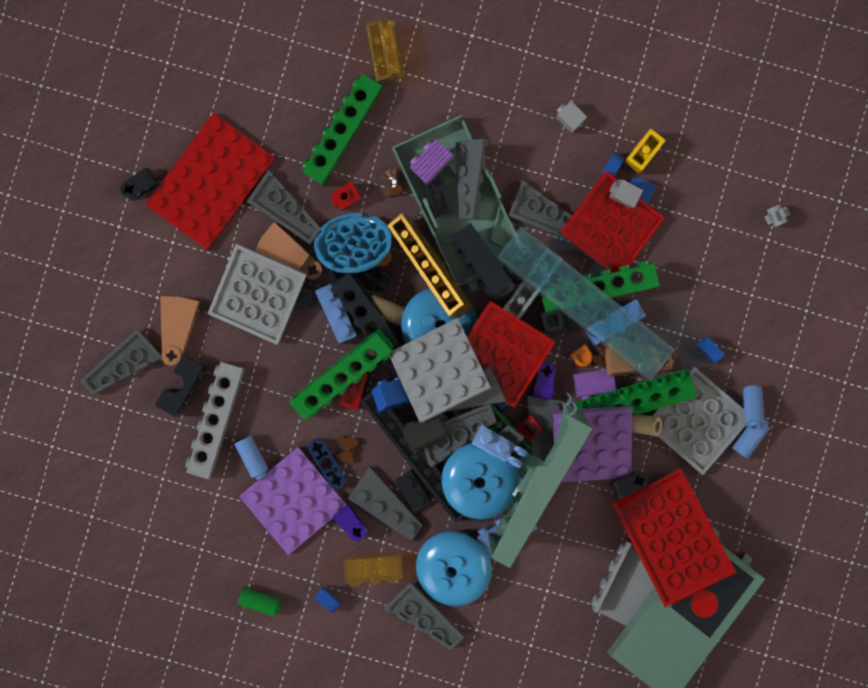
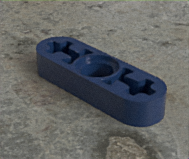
[309,438,346,489]

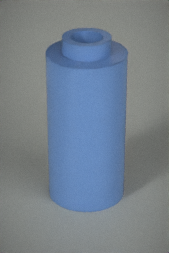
[743,385,765,430]
[732,420,770,459]
[234,435,269,480]

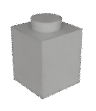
[556,101,587,133]
[609,180,643,208]

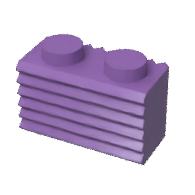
[410,139,454,185]
[573,369,616,400]

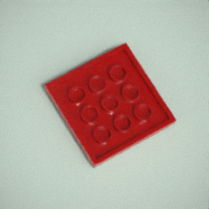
[559,171,665,279]
[467,301,555,408]

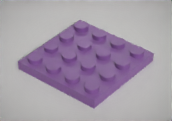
[553,406,632,482]
[239,447,347,555]

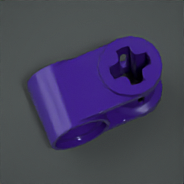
[532,363,555,400]
[333,504,367,541]

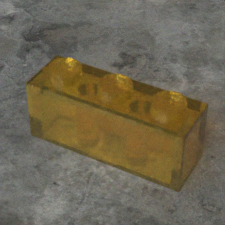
[365,19,404,82]
[344,554,403,586]

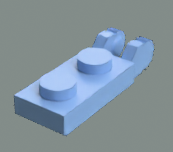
[472,425,528,468]

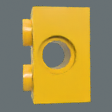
[624,129,666,174]

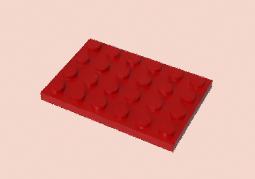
[145,112,276,250]
[612,469,736,608]

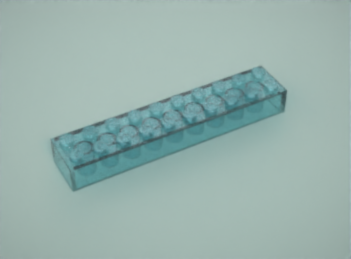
[496,226,675,381]

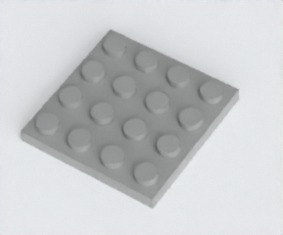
[208,243,308,345]
[390,318,492,424]
[652,367,746,475]

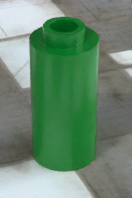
[237,586,282,617]

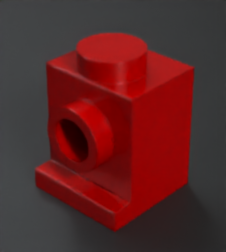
[330,181,361,211]

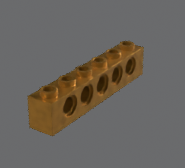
[387,213,473,319]

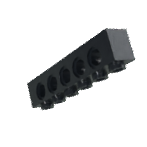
[331,273,405,378]

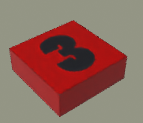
[517,415,545,442]

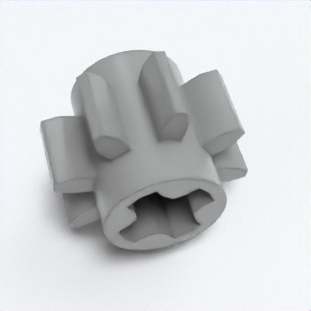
[765,204,790,227]

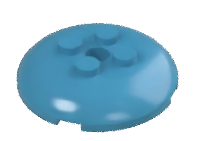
[314,213,392,273]
[401,288,477,344]
[442,443,520,519]
[416,531,492,606]

